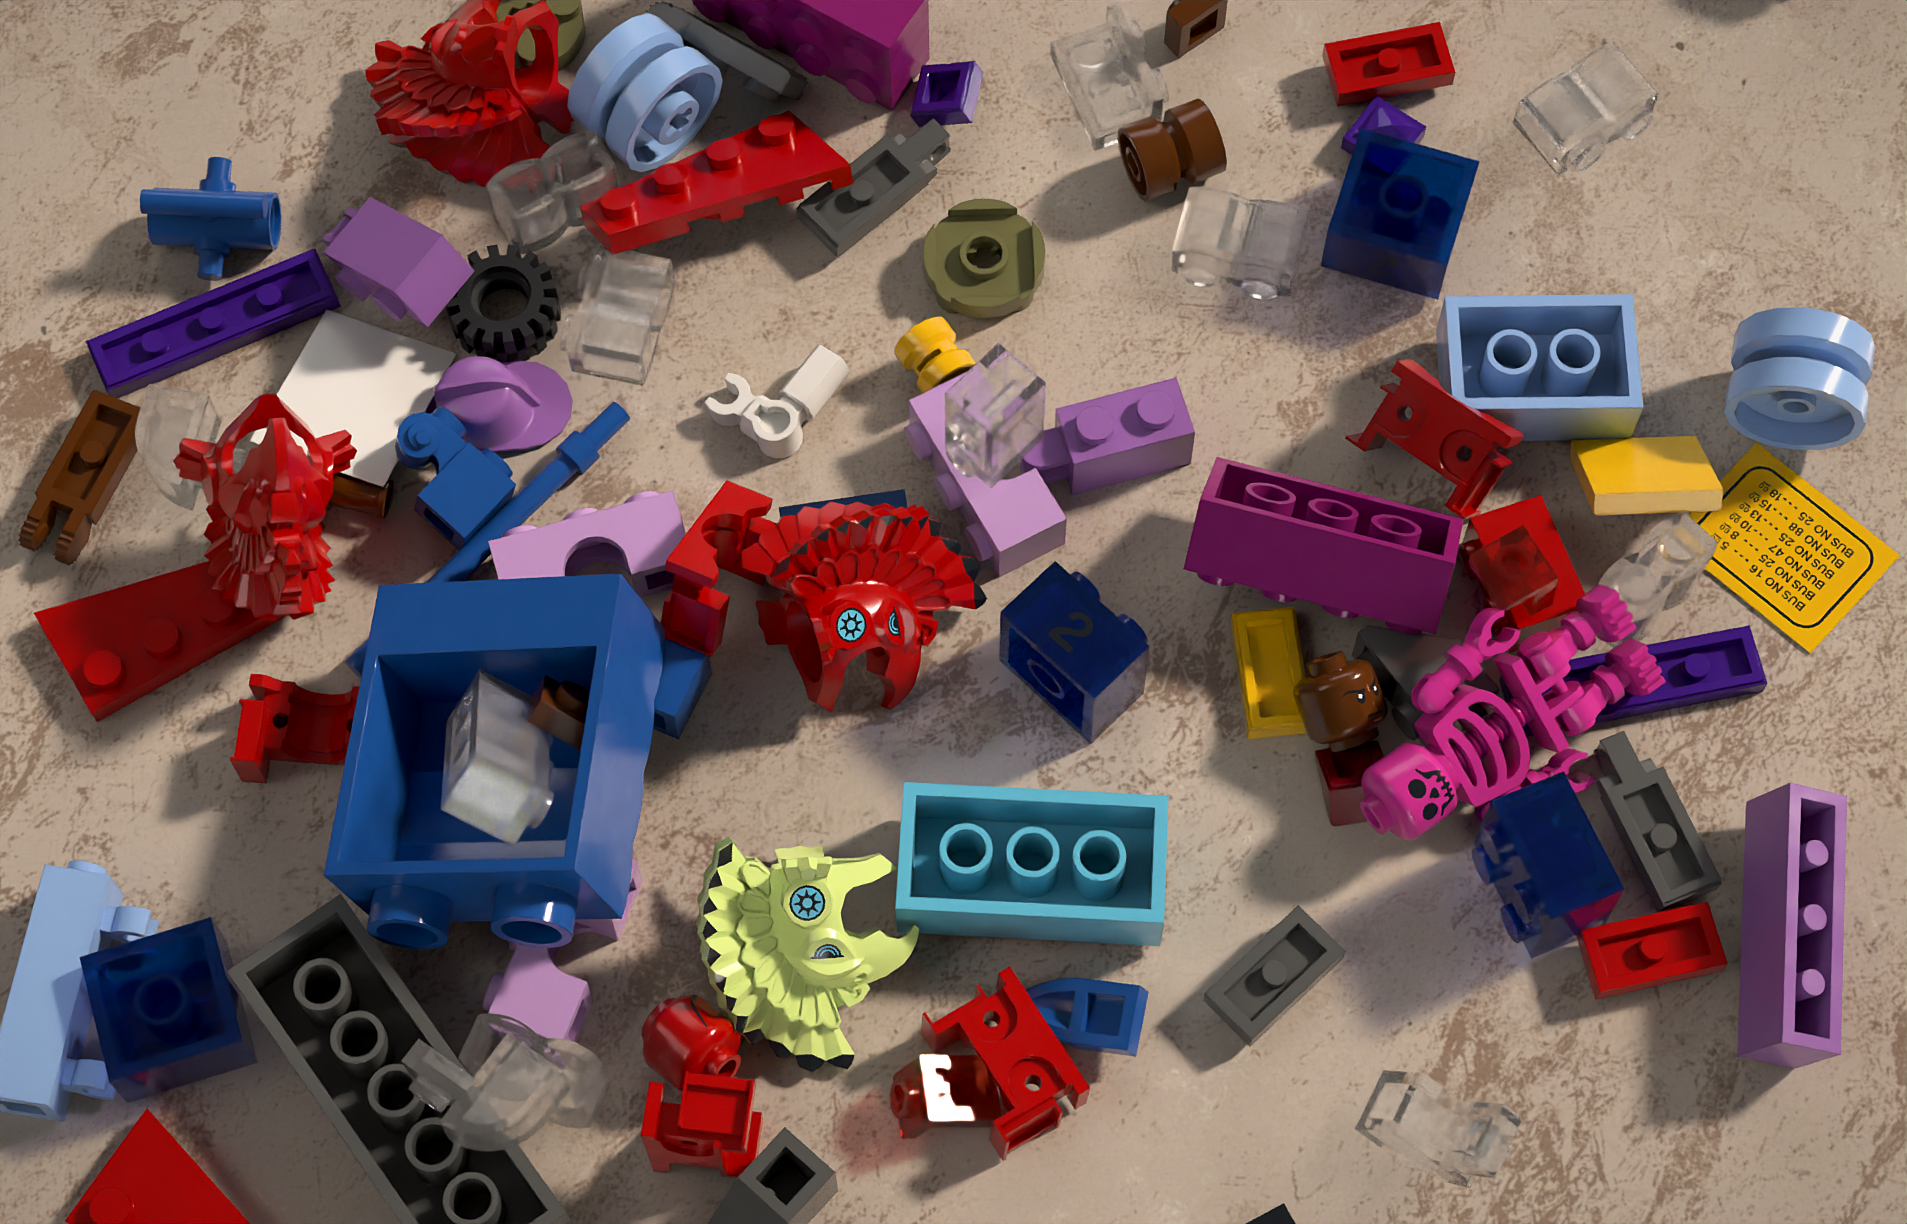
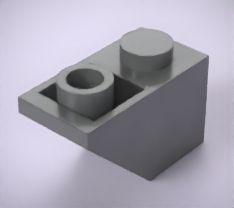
[1352,625,1499,746]
[708,1127,838,1224]

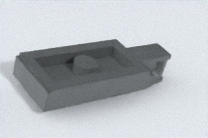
[796,119,951,258]
[1593,731,1722,912]

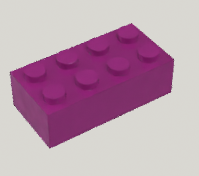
[692,0,930,111]
[1183,457,1464,635]

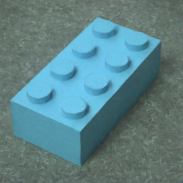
[895,782,1169,946]

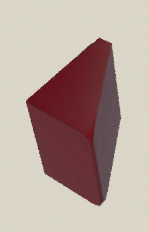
[1315,741,1384,826]

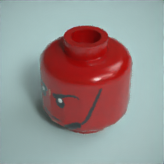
[641,994,742,1091]

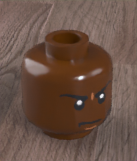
[1293,651,1388,752]

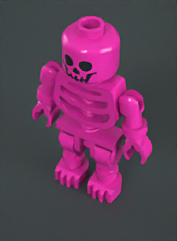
[1359,585,1666,840]

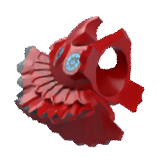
[740,501,987,712]

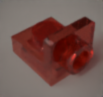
[1469,525,1559,617]
[890,1055,1002,1139]

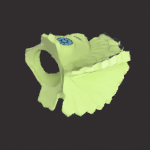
[696,837,919,1072]

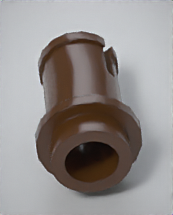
[325,472,394,519]

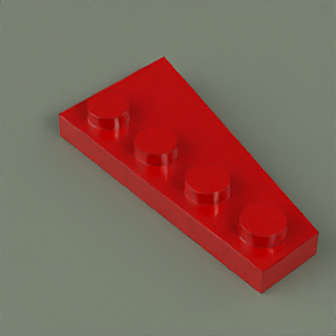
[580,110,854,254]
[34,560,288,722]
[65,1108,250,1224]

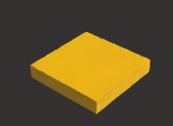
[1570,436,1723,516]

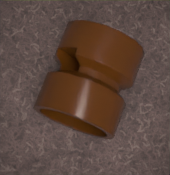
[1117,98,1227,202]

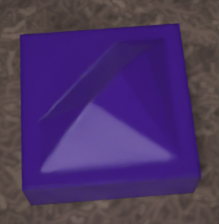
[910,61,984,127]
[1341,96,1426,179]

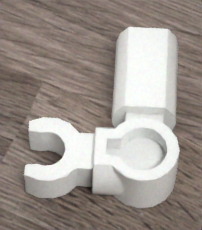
[705,345,850,459]

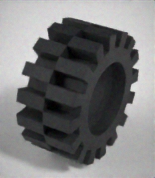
[446,244,561,362]

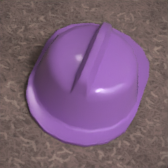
[425,357,573,453]

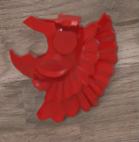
[365,0,574,188]
[173,394,357,621]

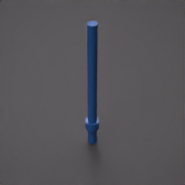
[345,402,630,678]

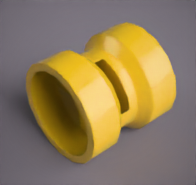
[894,317,979,393]

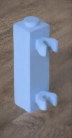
[0,860,159,1122]

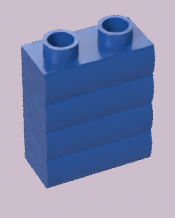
[324,573,665,950]

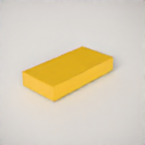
[1230,607,1307,740]

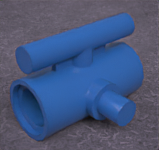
[140,157,282,281]

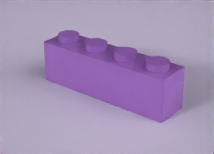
[1737,783,1847,1069]

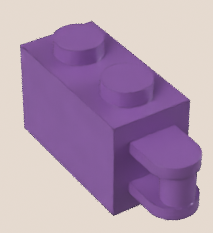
[321,197,474,327]
[1020,377,1195,495]

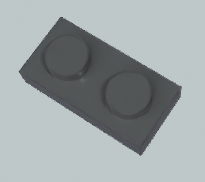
[1203,905,1346,1047]

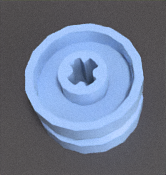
[567,13,723,173]
[1724,307,1875,450]

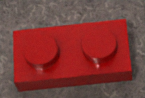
[1322,22,1456,107]
[1576,902,1728,1000]

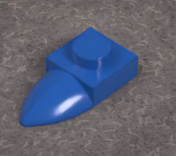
[1026,978,1149,1057]

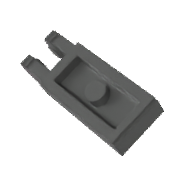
[646,1,808,102]

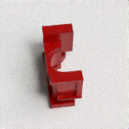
[1345,359,1524,519]
[660,480,777,657]
[230,674,360,784]
[920,966,1090,1161]
[641,1071,763,1178]

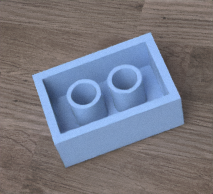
[1436,294,1643,441]

